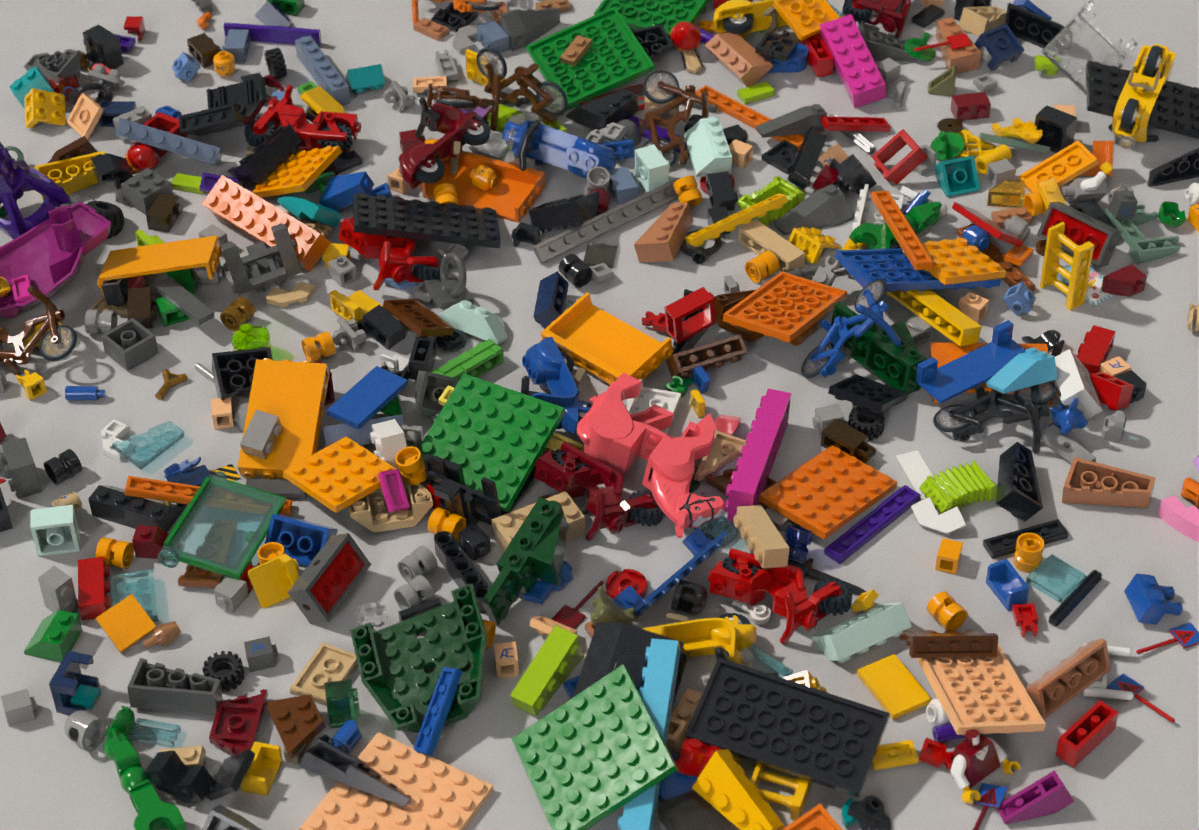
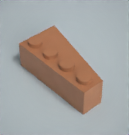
[935,17,981,74]
[634,202,693,263]
[1062,457,1156,508]

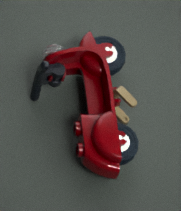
[399,97,490,190]

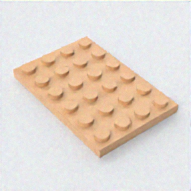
[917,644,1046,735]

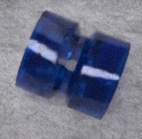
[785,525,814,562]

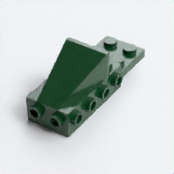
[831,302,927,395]
[481,497,569,626]

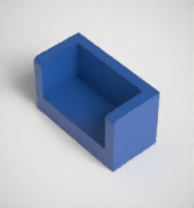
[986,559,1029,611]

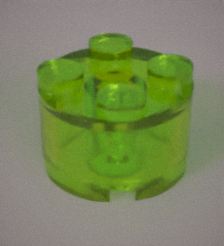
[231,323,272,353]

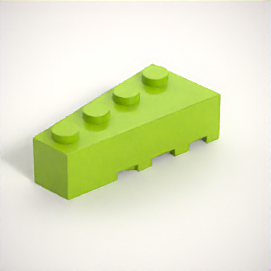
[510,625,584,716]

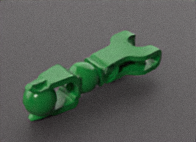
[849,202,942,249]
[103,728,186,830]

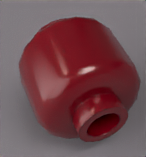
[588,188,610,216]

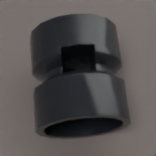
[559,254,593,288]
[44,449,82,485]

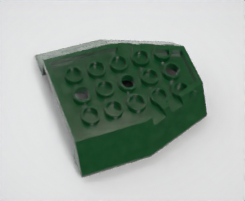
[350,583,487,733]

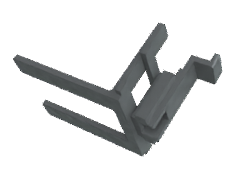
[220,223,304,295]

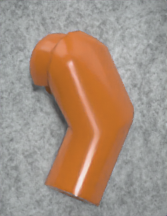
[197,12,212,30]

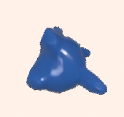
[1048,398,1088,435]

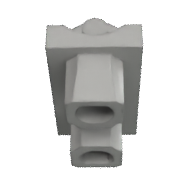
[88,64,121,93]
[383,81,414,112]
[332,317,367,352]
[401,425,423,448]

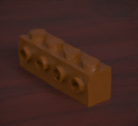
[665,334,748,379]

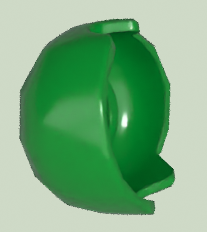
[1158,201,1186,228]
[104,706,135,737]

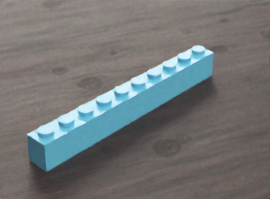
[618,638,680,830]

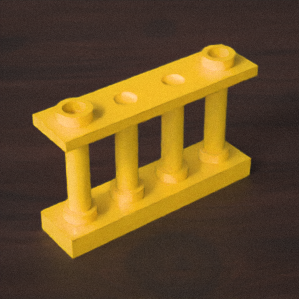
[1040,222,1094,311]
[750,763,813,820]

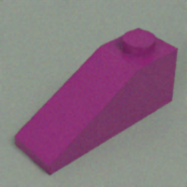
[997,770,1074,825]

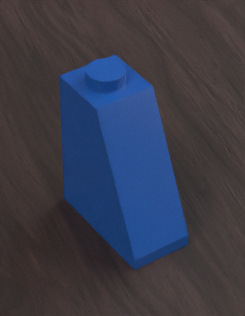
[319,171,374,211]

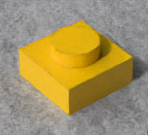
[851,589,879,613]

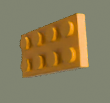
[1018,141,1098,193]

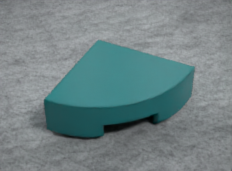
[842,797,858,828]

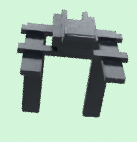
[428,455,536,528]

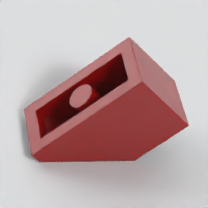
[1090,372,1134,411]

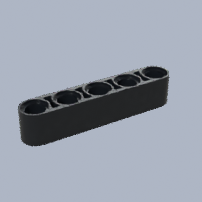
[787,126,827,190]
[434,531,490,613]

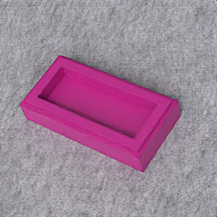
[11,274,34,303]
[378,469,410,513]

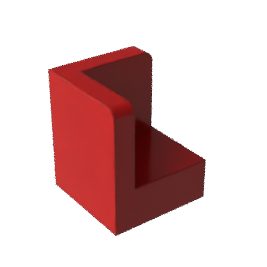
[124,16,145,40]

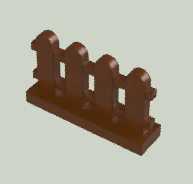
[899,630,998,658]

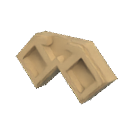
[265,281,316,308]

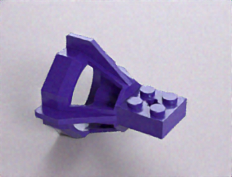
[0,142,70,239]

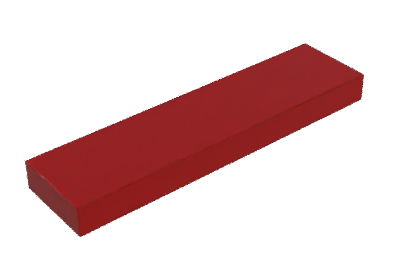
[820,116,891,132]

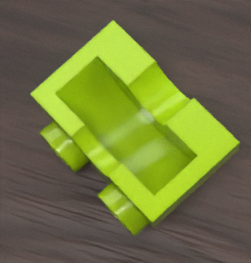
[487,104,524,133]

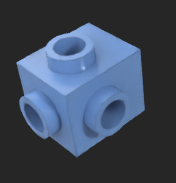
[172,52,201,82]
[1003,282,1036,316]

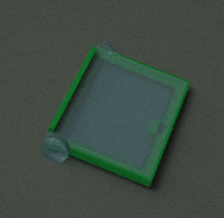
[158,471,286,580]

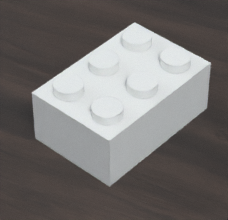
[1054,349,1103,419]

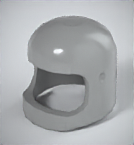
[64,710,106,752]

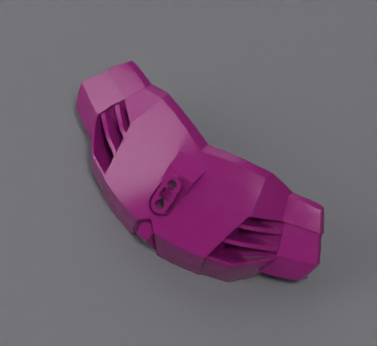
[0,202,111,319]

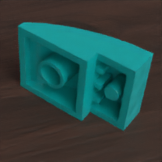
[277,197,343,228]

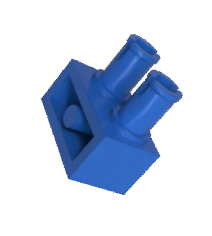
[1124,573,1183,625]

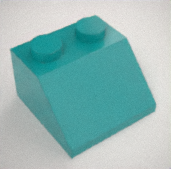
[346,64,385,94]
[9,66,56,109]
[934,155,981,197]

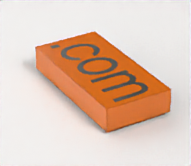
[1004,245,1034,266]

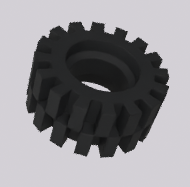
[265,48,287,79]
[848,406,885,441]
[203,651,244,693]

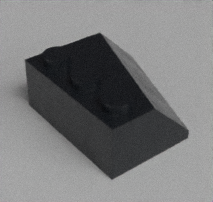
[632,24,673,58]
[566,89,638,130]
[529,190,600,233]
[212,347,273,400]

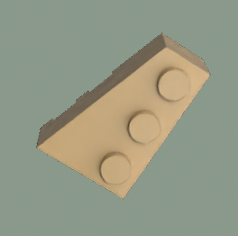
[959,6,1007,37]

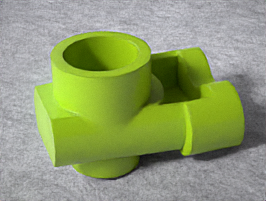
[1034,55,1061,75]

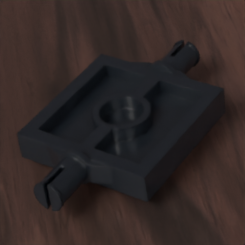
[755,30,798,62]

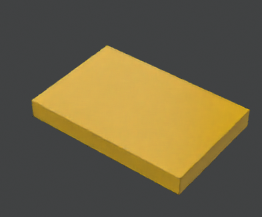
[857,654,931,720]

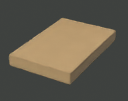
[290,642,358,707]

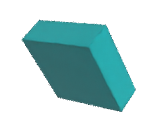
[71,684,101,709]

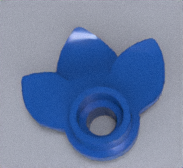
[164,456,201,478]

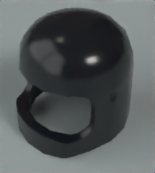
[671,580,708,615]

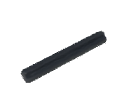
[1048,570,1102,627]

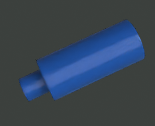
[903,189,931,215]
[65,386,106,400]

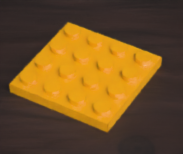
[252,146,342,198]
[902,237,1007,285]
[283,436,396,513]

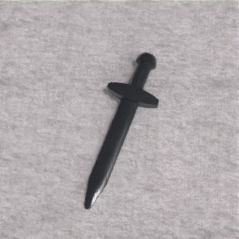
[787,556,867,595]

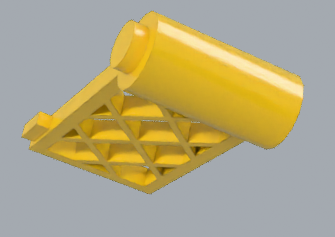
[958,129,1012,175]

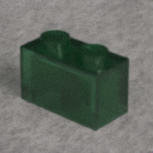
[324,679,360,729]

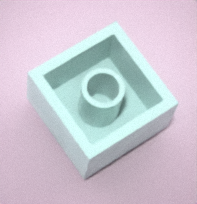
[635,145,671,193]
[30,505,80,556]

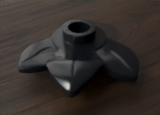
[847,795,891,830]

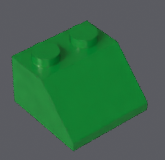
[24,610,83,662]

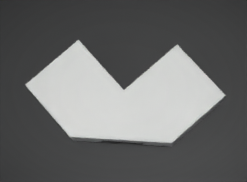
[101,419,133,461]
[911,497,967,535]

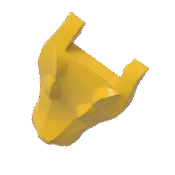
[991,118,1043,144]

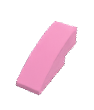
[1158,495,1199,542]

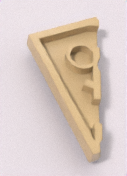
[694,430,747,481]

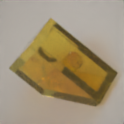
[987,180,1025,208]

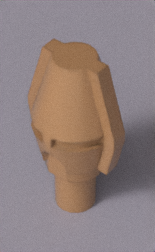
[143,621,182,649]

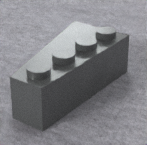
[127,658,223,715]

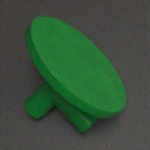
[904,32,935,61]
[930,131,965,161]
[304,172,336,194]

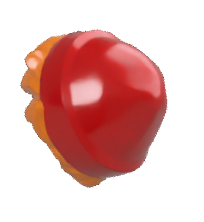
[669,22,701,51]
[125,143,160,173]

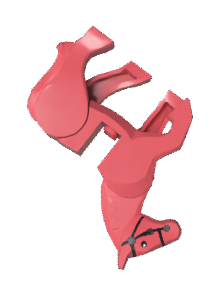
[577,373,725,538]

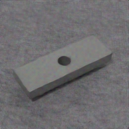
[1041,424,1096,464]

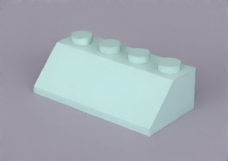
[684,117,732,177]
[811,603,912,663]

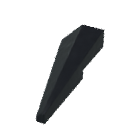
[299,734,412,807]

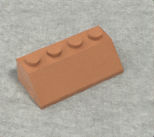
[705,33,773,87]
[1026,639,1111,719]

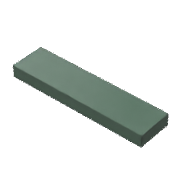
[979,132,1050,154]

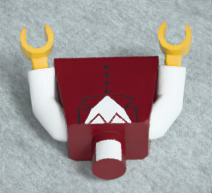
[951,729,1021,804]

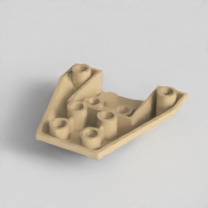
[349,473,433,532]

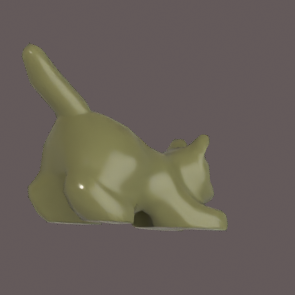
[590,586,635,626]

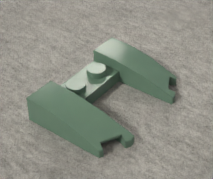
[1104,205,1180,264]

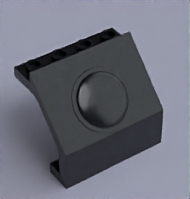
[179,77,270,136]
[573,622,689,712]

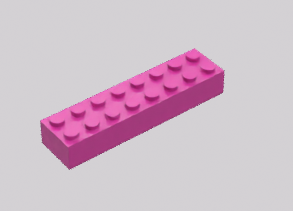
[725,388,791,522]

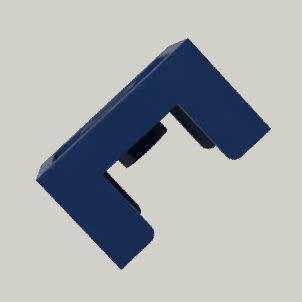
[974,24,1024,71]
[49,651,100,715]

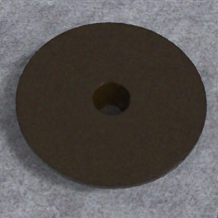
[937,118,963,133]

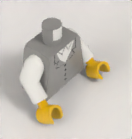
[1060,161,1113,205]

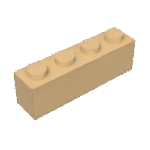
[738,218,805,272]
[734,505,789,568]

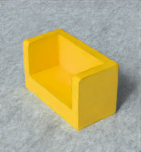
[240,741,283,796]

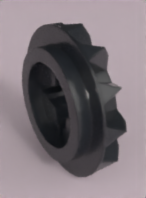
[436,329,467,352]

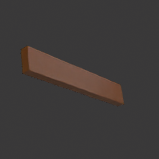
[957,224,1036,291]

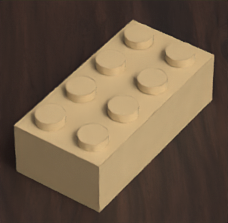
[492,491,585,562]

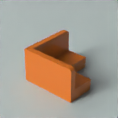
[1079,141,1114,177]

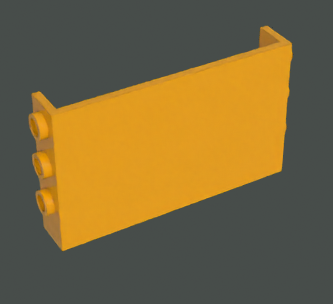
[97,235,222,295]
[541,292,674,384]
[237,358,329,479]

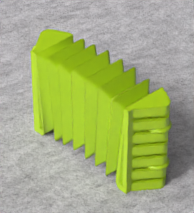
[737,177,806,226]
[920,460,997,514]

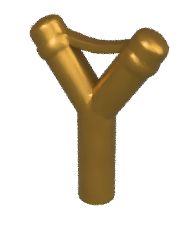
[155,369,188,400]

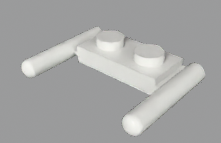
[1083,643,1134,700]

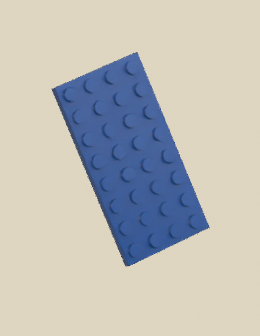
[834,248,1001,293]

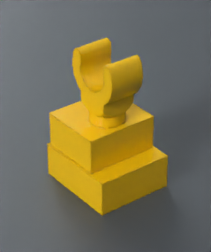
[16,370,47,401]

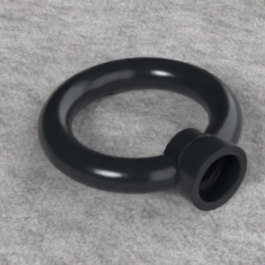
[68,83,113,106]
[680,229,722,264]

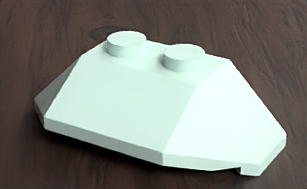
[438,300,508,345]

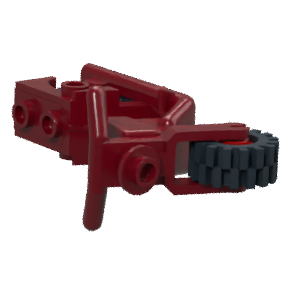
[842,0,911,38]
[534,441,664,541]

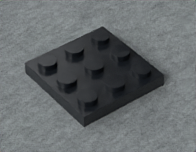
[828,374,908,413]

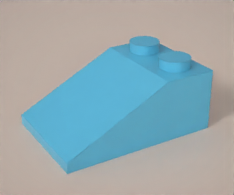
[986,348,1058,394]

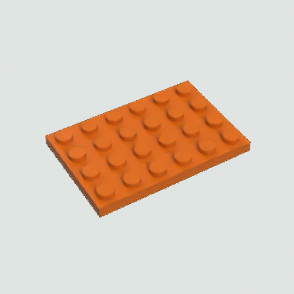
[723,271,847,342]
[758,445,897,540]

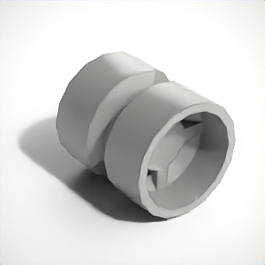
[586,167,610,194]
[85,309,118,334]
[397,546,438,582]
[394,575,434,610]

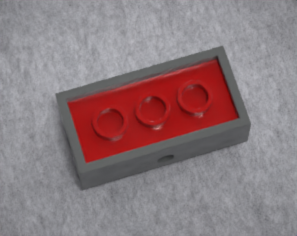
[1037,202,1122,266]
[287,533,371,624]

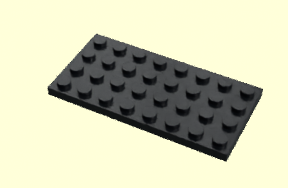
[1086,60,1199,139]
[352,193,501,248]
[685,657,890,798]

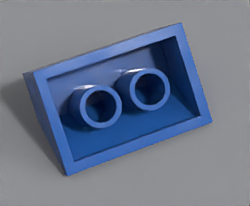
[265,514,338,567]

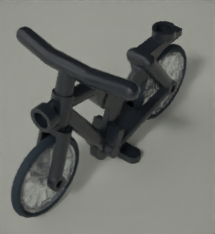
[933,381,1057,454]

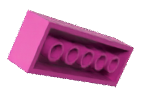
[820,14,887,108]

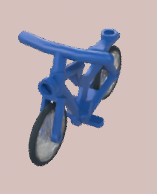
[801,280,901,378]

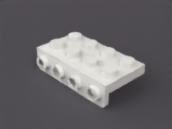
[852,184,904,232]
[626,379,681,434]

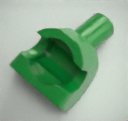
[664,376,692,398]

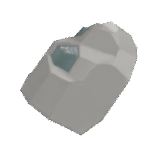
[1101,410,1127,443]

